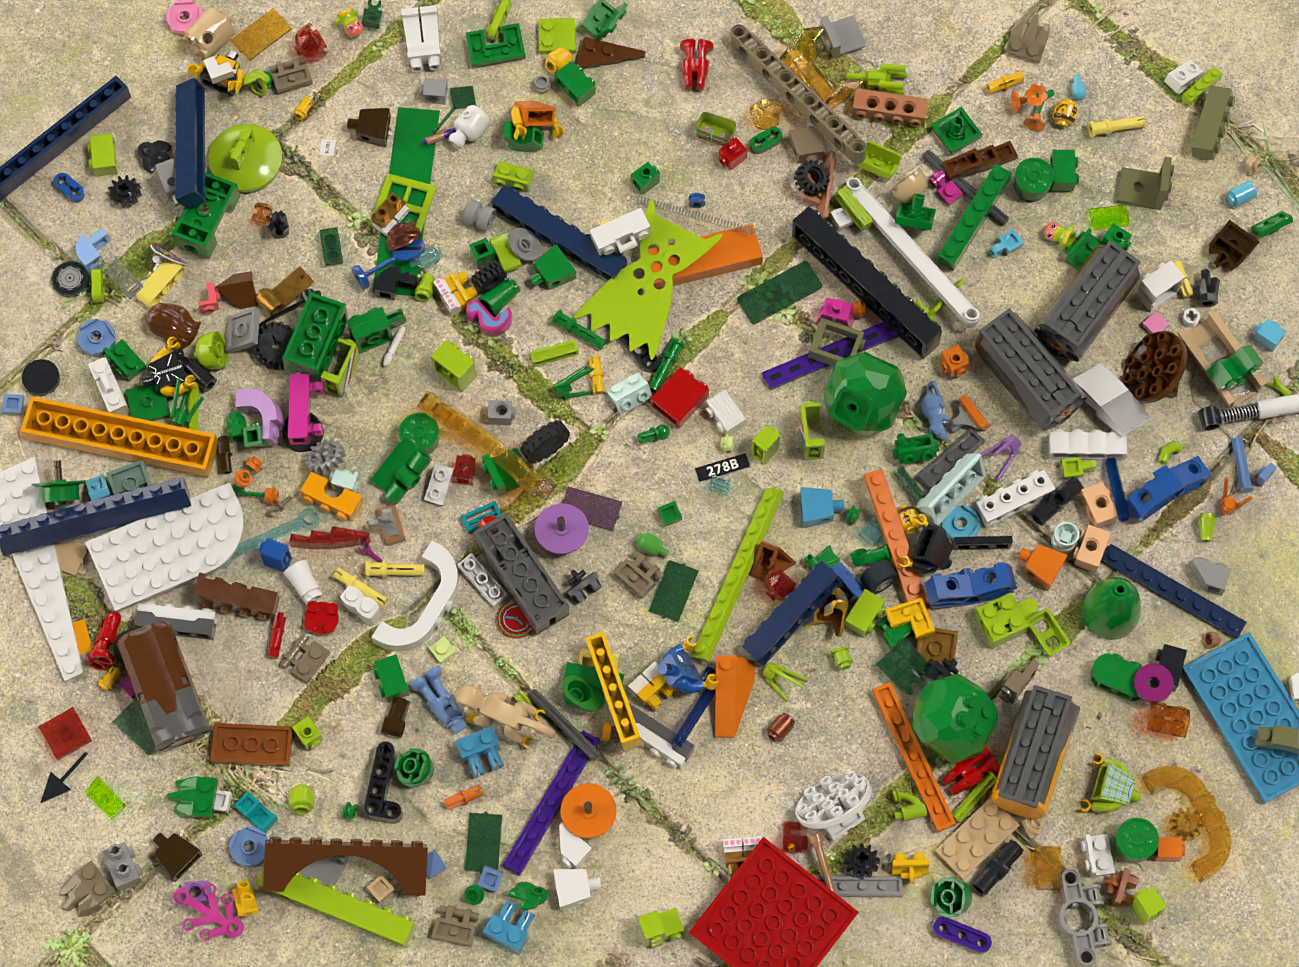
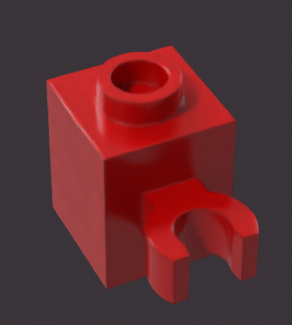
[718,137,748,171]

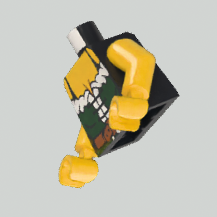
[187,50,244,97]

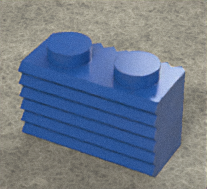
[259,537,293,572]

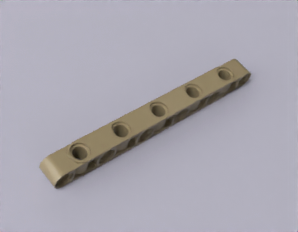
[731,24,866,164]

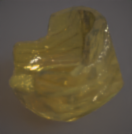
[750,98,782,130]

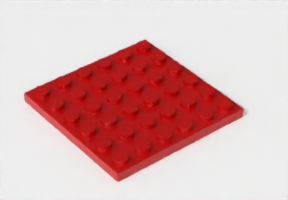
[689,837,859,967]

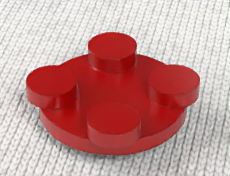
[304,601,339,635]

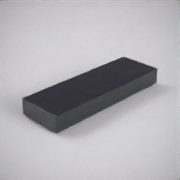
[952,536,1013,550]

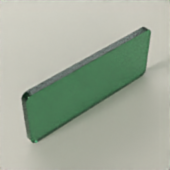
[737,261,822,325]

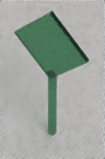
[433,85,476,133]

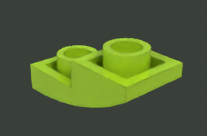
[489,233,522,272]

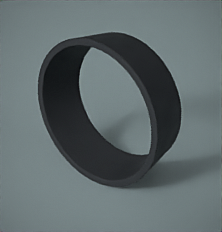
[282,412,324,453]

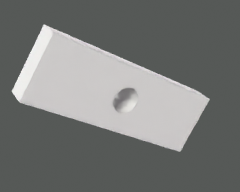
[457,553,509,608]

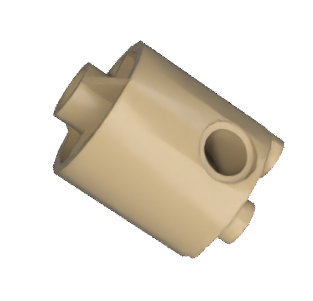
[182,8,235,60]

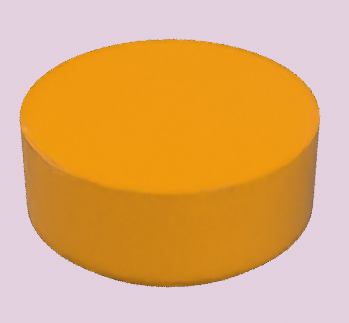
[601,722,612,742]

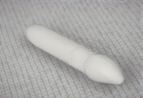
[383,326,405,366]

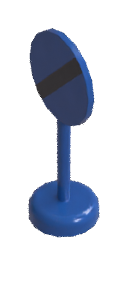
[351,238,425,290]

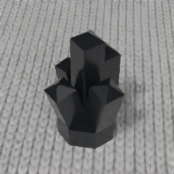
[266,210,289,239]
[1193,268,1220,307]

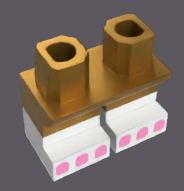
[371,192,410,236]
[723,836,761,877]

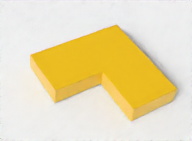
[885,597,935,640]

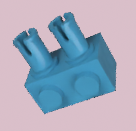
[455,726,504,778]
[483,900,535,955]

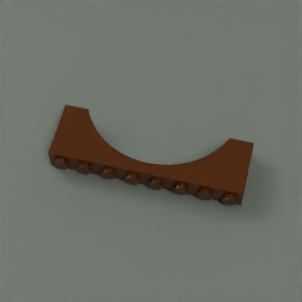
[263,836,428,896]

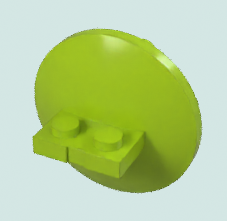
[208,124,283,193]

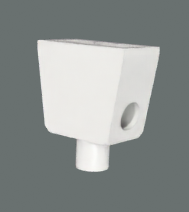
[554,869,601,911]

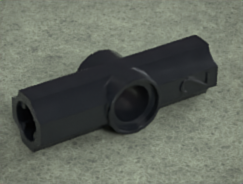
[1031,477,1084,526]
[972,840,1024,896]

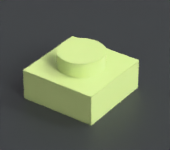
[429,636,456,664]

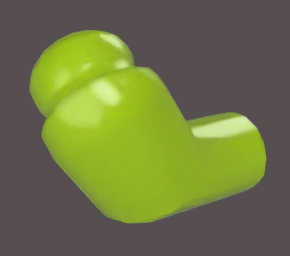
[1158,441,1183,465]

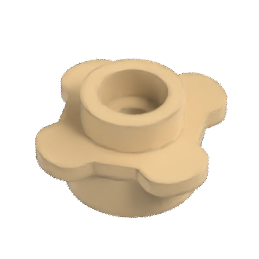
[1245,155,1262,175]

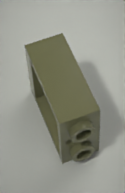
[808,318,866,367]

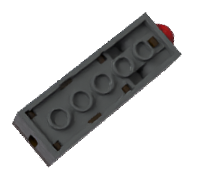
[473,513,569,635]

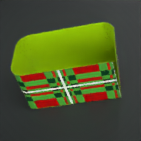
[696,112,736,146]

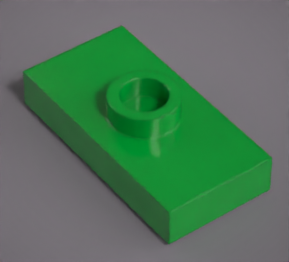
[1251,211,1293,237]

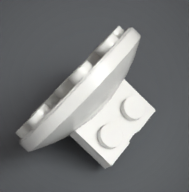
[796,771,872,841]

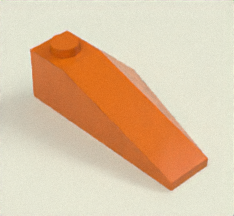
[715,655,755,738]

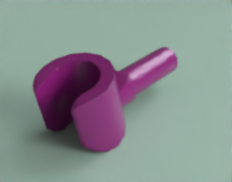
[358,541,383,562]

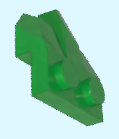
[167,776,218,819]

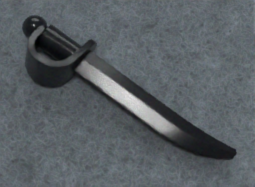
[259,289,321,328]

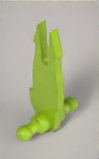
[915,278,965,325]

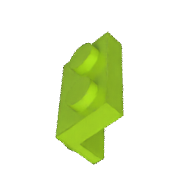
[857,140,902,180]

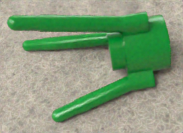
[553,366,594,400]
[170,378,204,427]

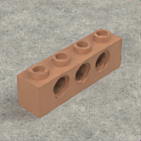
[852,88,929,127]

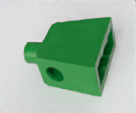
[529,244,576,290]

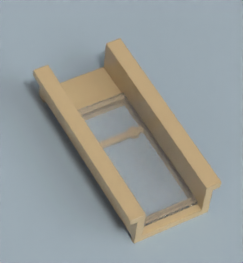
[1177,311,1267,408]

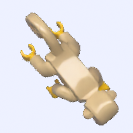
[456,684,556,748]

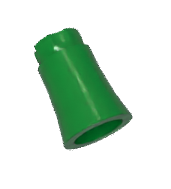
[478,277,521,318]

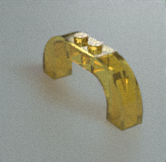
[1142,766,1231,883]

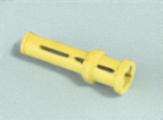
[1088,116,1146,138]
[366,560,425,578]

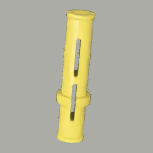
[333,567,388,608]

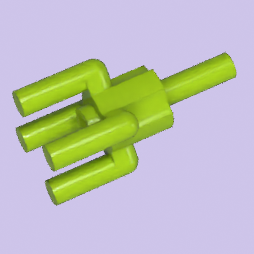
[847,63,907,95]

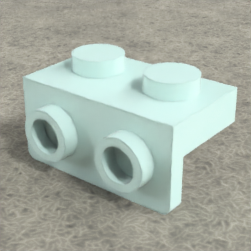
[606,373,653,415]

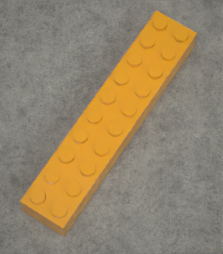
[20,396,218,477]

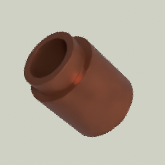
[767,713,795,742]

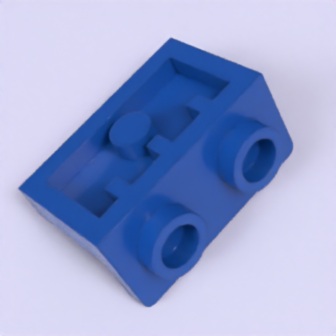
[831,562,865,603]

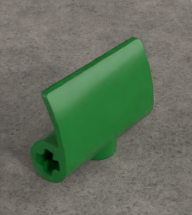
[370,437,432,504]

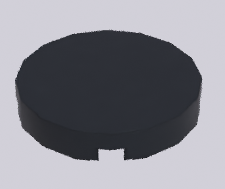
[21,359,60,396]

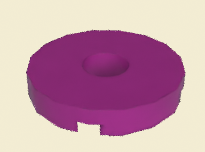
[1133,664,1174,703]

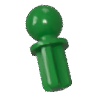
[637,424,670,444]

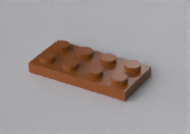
[210,723,293,767]

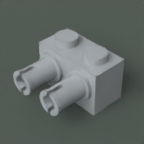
[102,842,143,892]

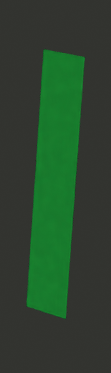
[372,107,440,296]

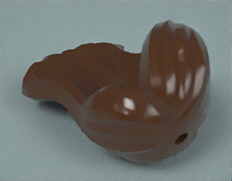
[146,303,201,350]

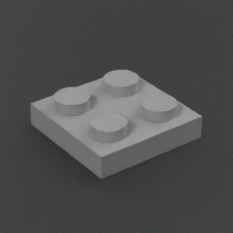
[225,307,260,353]

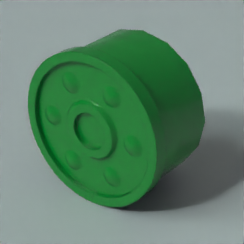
[1014,158,1054,201]
[399,413,440,455]
[1115,818,1159,863]

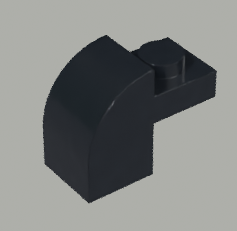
[375,266,418,300]

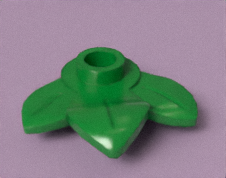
[508,882,548,910]

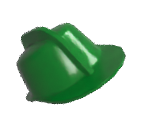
[562,675,604,712]

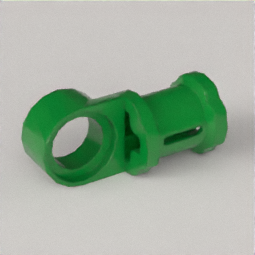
[850,544,891,566]

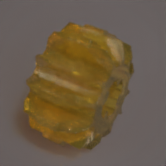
[1168,807,1203,842]

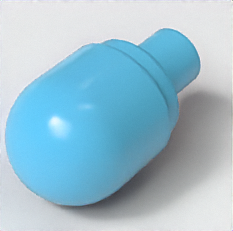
[1071,75,1087,100]

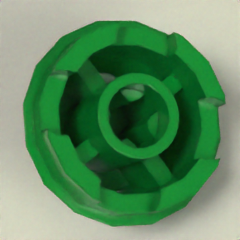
[394,748,434,787]

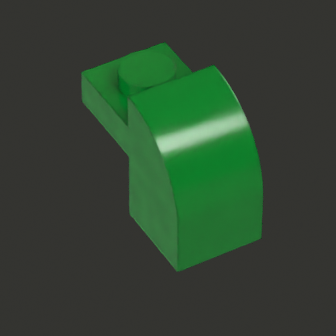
[503,121,544,152]

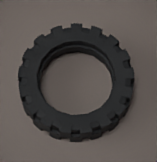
[520,420,570,464]

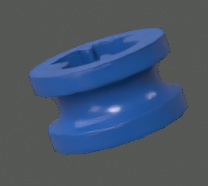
[689,193,705,208]

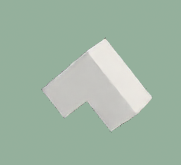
[204,56,234,84]

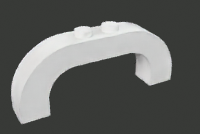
[371,541,459,651]

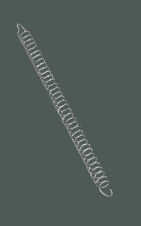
[631,195,760,235]

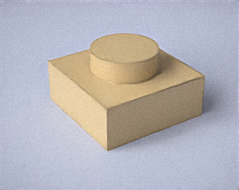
[366,874,395,903]

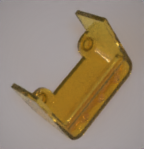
[779,26,863,109]

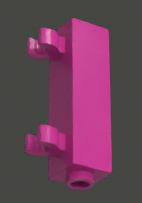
[288,372,324,445]

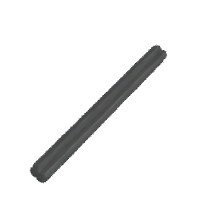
[922,150,1009,226]

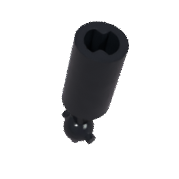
[172,348,217,392]

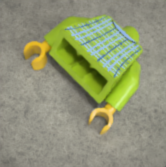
[1080,753,1141,813]

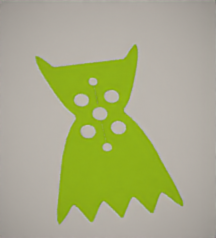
[574,199,723,360]

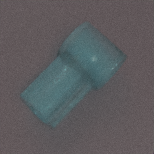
[859,514,883,546]

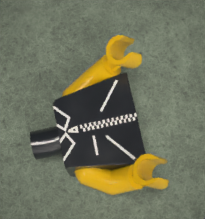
[139,337,198,397]

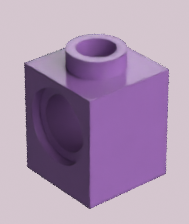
[181,880,212,906]

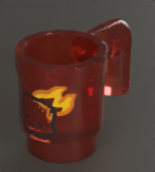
[782,821,808,853]

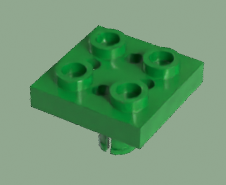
[931,106,982,155]
[895,193,936,231]

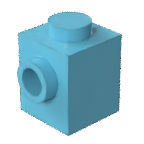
[1254,319,1286,352]

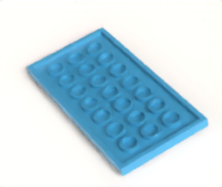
[1182,632,1299,804]

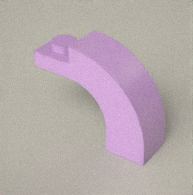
[235,388,285,445]

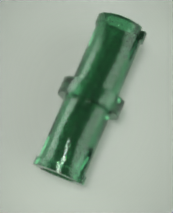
[894,466,926,503]

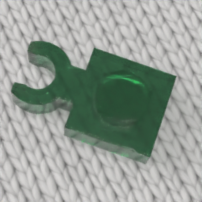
[362,0,382,29]

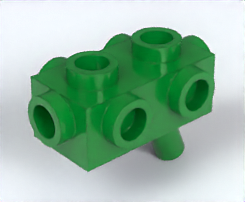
[892,433,939,465]

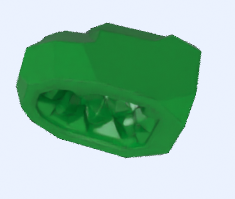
[226,412,247,443]

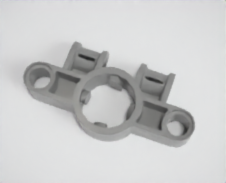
[1057,869,1112,967]

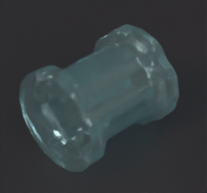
[709,474,732,496]

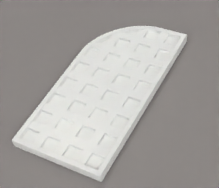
[85,482,244,613]

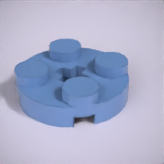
[77,319,116,357]
[229,827,269,868]

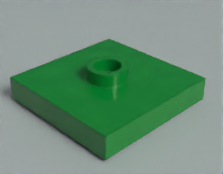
[125,386,171,421]

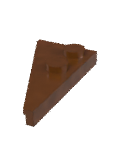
[576,37,646,68]

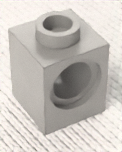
[420,78,448,105]
[488,400,516,425]

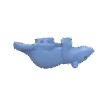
[920,381,949,441]

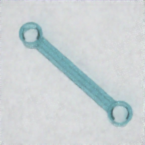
[220,507,320,569]

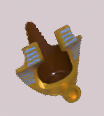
[807,588,848,637]

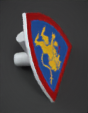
[150,243,187,271]

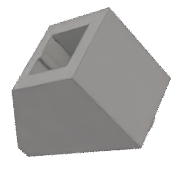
[1190,557,1231,596]

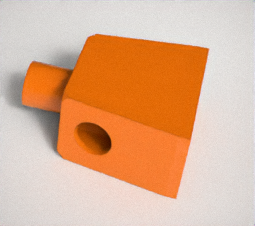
[1017,545,1068,591]

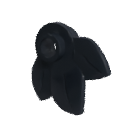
[138,140,172,174]

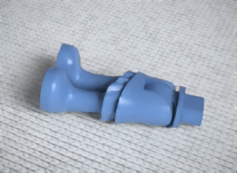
[409,665,468,734]

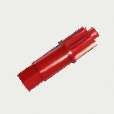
[267,612,286,659]

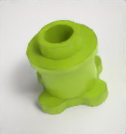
[830,645,854,670]

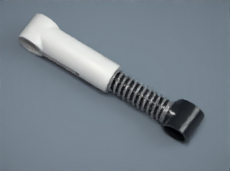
[1198,394,1299,431]

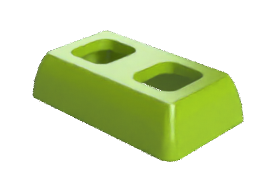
[1026,608,1070,656]

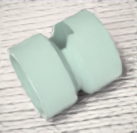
[1051,522,1079,554]

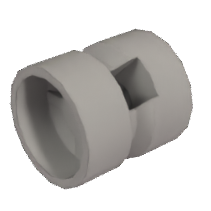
[463,199,496,231]

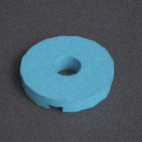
[942,505,980,541]

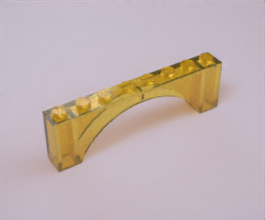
[417,391,557,500]

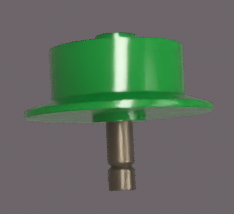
[31,460,86,505]

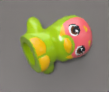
[335,7,363,38]
[1044,222,1076,250]

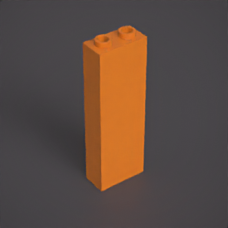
[648,224,763,290]

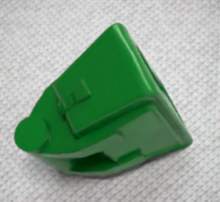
[876,616,914,653]

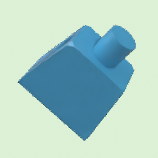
[800,487,844,528]

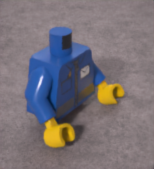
[658,636,718,694]

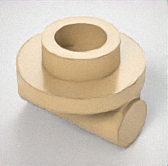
[1020,818,1042,839]

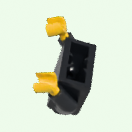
[896,514,953,573]

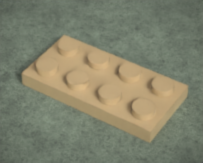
[935,797,1020,880]

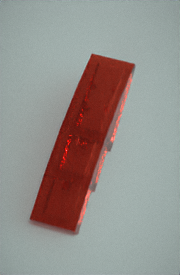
[289,526,371,549]

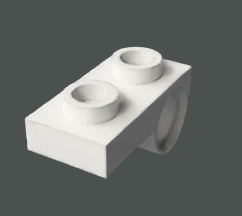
[1164,59,1203,94]
[424,463,455,505]

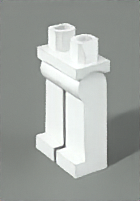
[401,5,442,73]

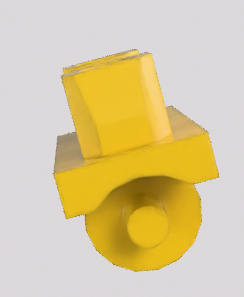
[892,852,929,884]
[232,881,258,917]

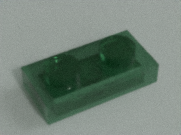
[319,227,344,266]

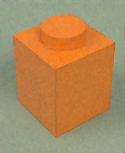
[1155,837,1185,862]

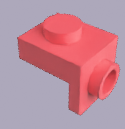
[198,282,221,314]

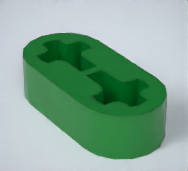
[750,127,782,154]

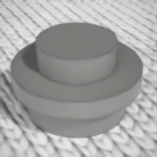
[533,75,551,93]

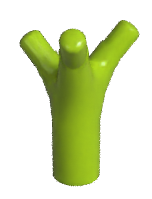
[1265,376,1292,396]

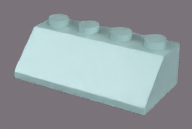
[916,453,986,525]

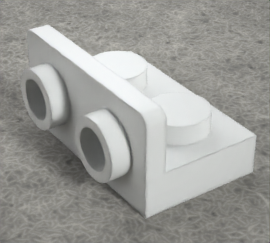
[1081,834,1115,878]

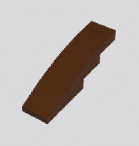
[942,141,1018,179]

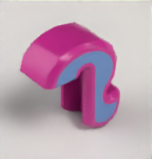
[466,300,513,336]

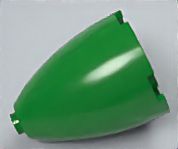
[1081,577,1141,640]

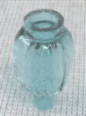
[409,246,443,268]

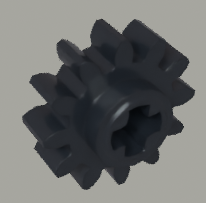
[108,175,142,208]
[844,843,880,880]

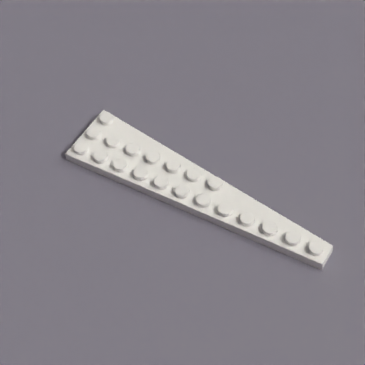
[0,457,84,683]

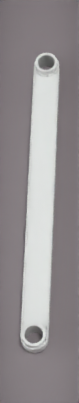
[845,178,980,328]

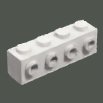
[975,470,1055,528]

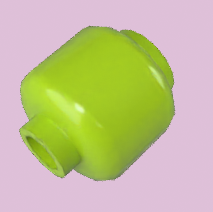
[289,784,315,815]

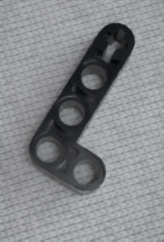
[364,741,403,824]

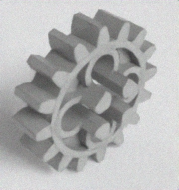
[304,439,346,475]

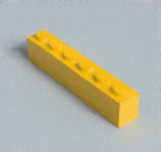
[585,632,643,751]

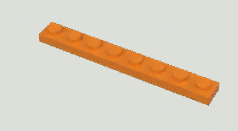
[863,469,931,616]
[872,682,956,833]

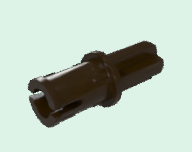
[217,435,233,474]

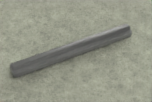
[528,689,600,761]

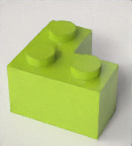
[638,908,684,948]

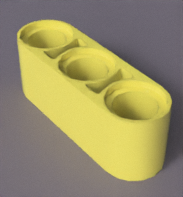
[136,258,185,308]

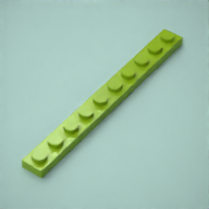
[691,488,784,662]

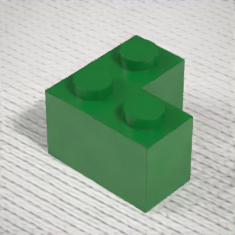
[1206,345,1264,390]

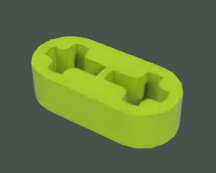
[91,268,104,303]

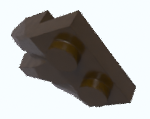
[1209,219,1260,271]

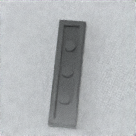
[916,428,985,491]

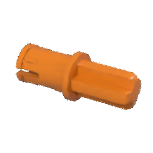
[444,784,484,810]

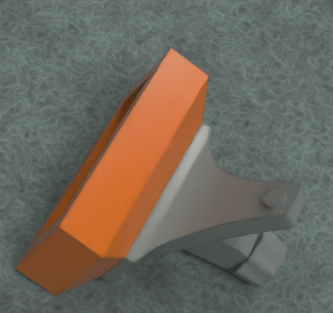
[949,394,991,433]

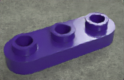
[933,917,992,954]

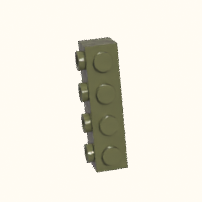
[1191,85,1235,160]

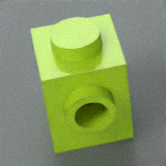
[292,716,323,750]

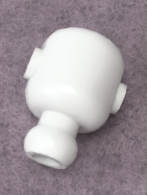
[448,105,490,149]

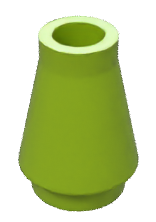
[414,273,434,302]
[1198,513,1217,542]

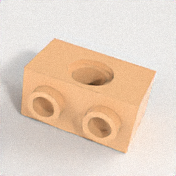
[1079,482,1119,528]
[1073,525,1111,573]

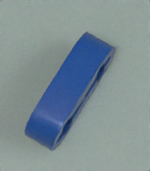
[54,173,85,203]

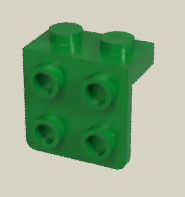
[580,0,628,40]
[480,448,533,497]

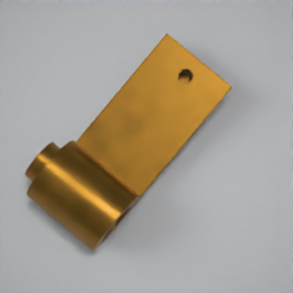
[256,266,315,316]

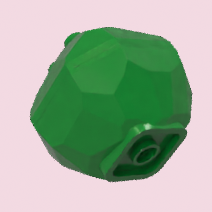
[824,352,907,437]
[912,674,998,763]

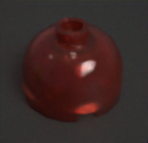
[294,23,329,60]
[764,564,797,602]

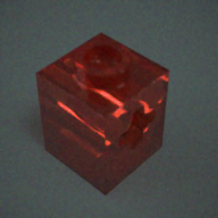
[453,454,477,486]

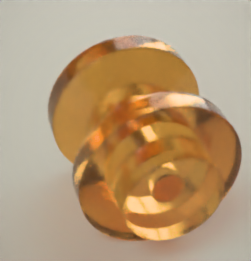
[251,203,273,226]

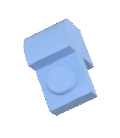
[76,229,110,273]

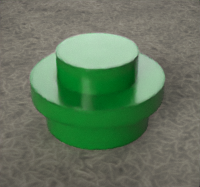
[464,885,485,905]

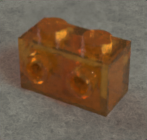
[1147,702,1190,738]

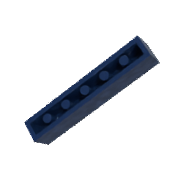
[742,561,843,666]

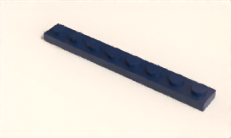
[1100,544,1247,639]

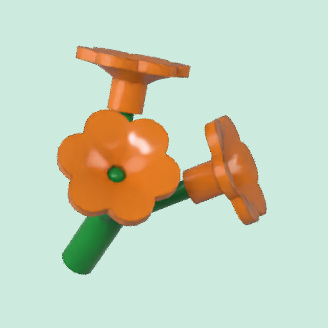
[1011,84,1055,131]

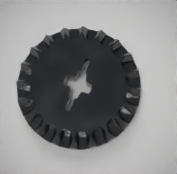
[252,322,294,370]

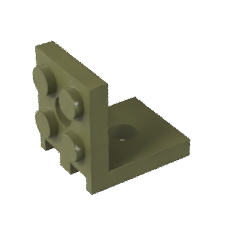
[1117,157,1174,210]

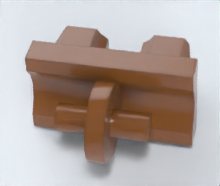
[1103,868,1139,907]

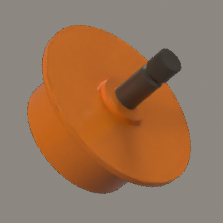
[561,783,617,838]

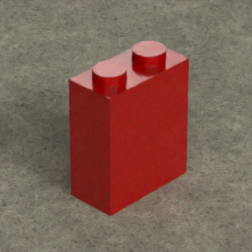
[651,367,709,429]

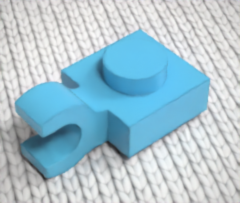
[989,229,1024,258]

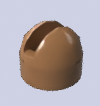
[1204,632,1221,648]

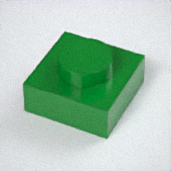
[657,501,682,527]

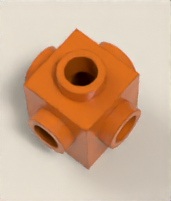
[940,345,970,378]

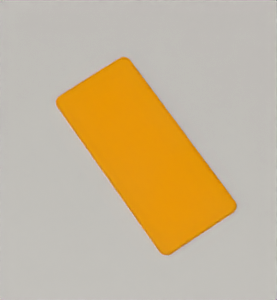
[73,620,92,655]

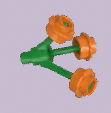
[231,456,279,505]

